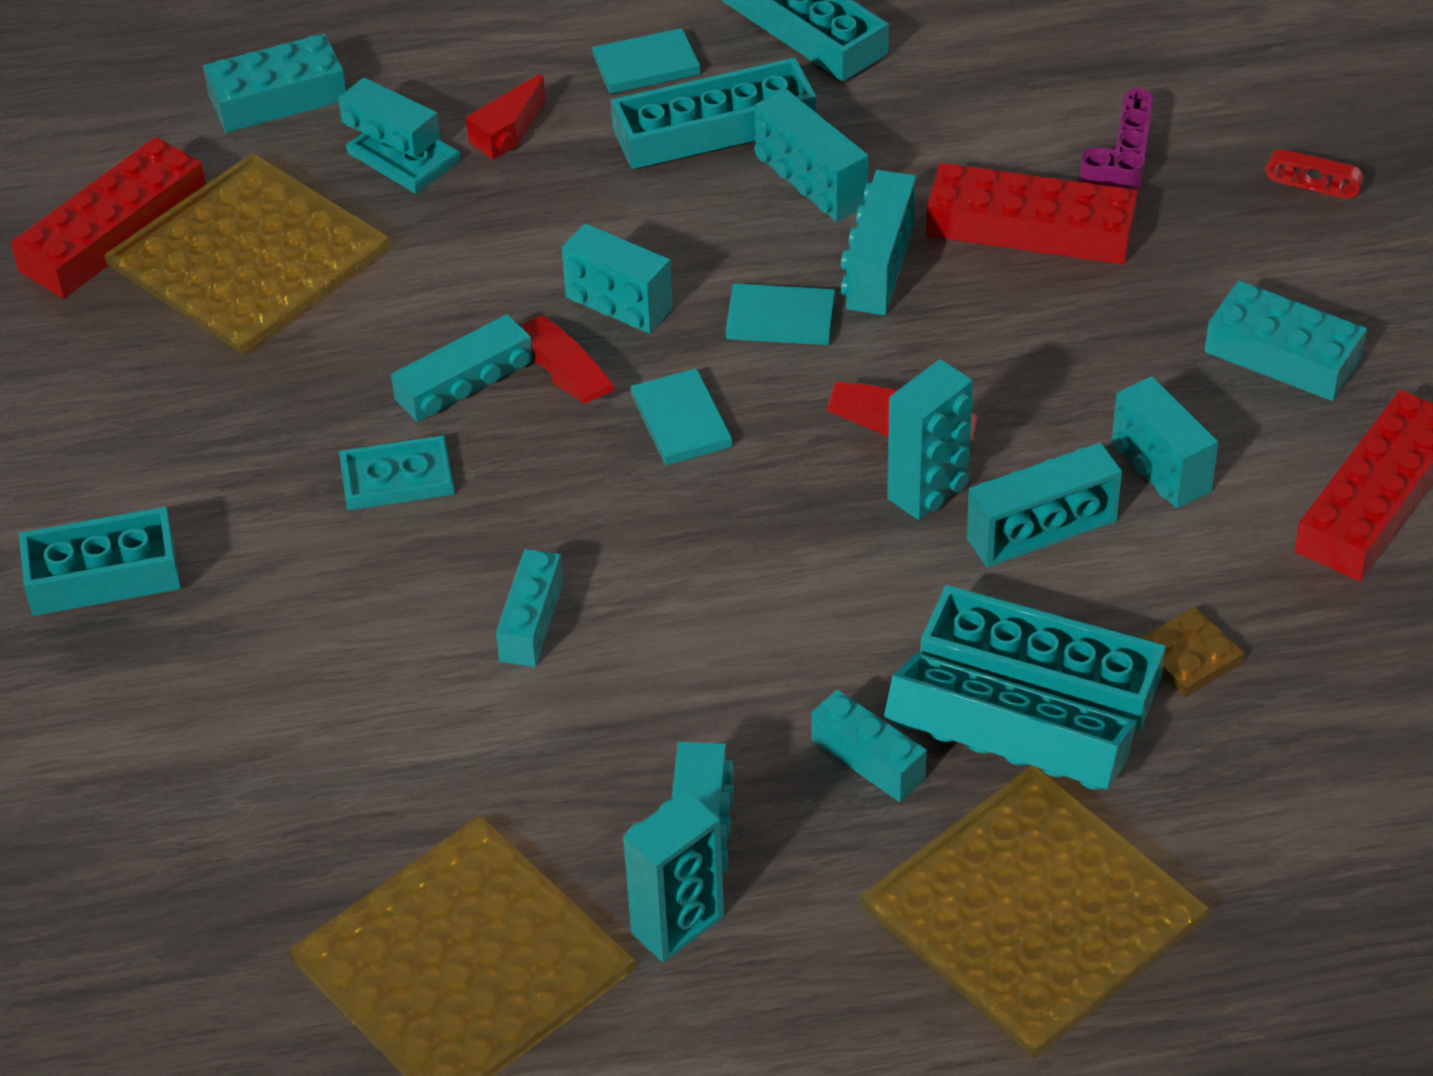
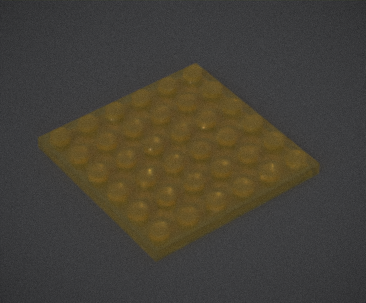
[105,153,390,355]
[860,766,1209,1059]
[288,815,636,1076]

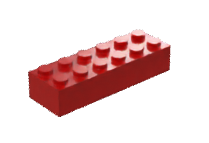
[11,137,208,299]
[926,163,1138,265]
[1294,390,1433,582]

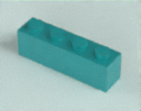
[391,314,533,422]

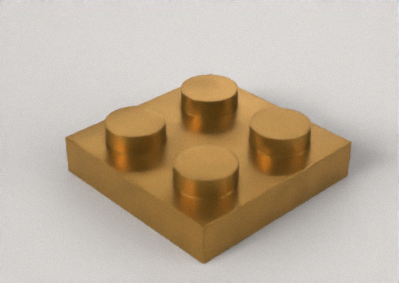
[1140,607,1245,698]

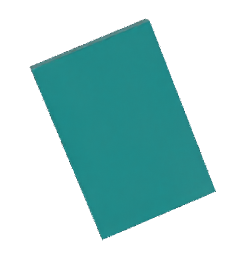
[592,28,700,94]
[346,133,461,194]
[726,284,835,345]
[630,368,732,466]
[339,435,455,511]

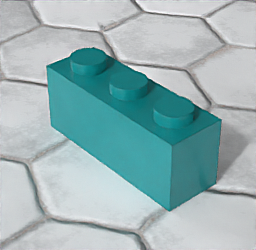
[338,77,440,158]
[496,549,563,667]
[811,689,927,802]

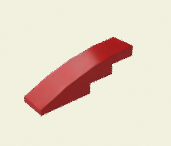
[519,315,614,404]
[826,382,978,443]

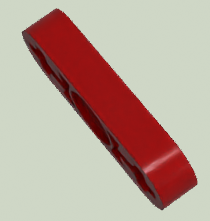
[1265,150,1364,199]

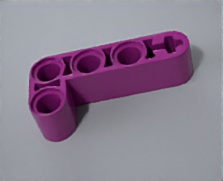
[1079,88,1153,192]

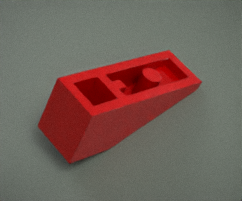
[466,74,546,160]

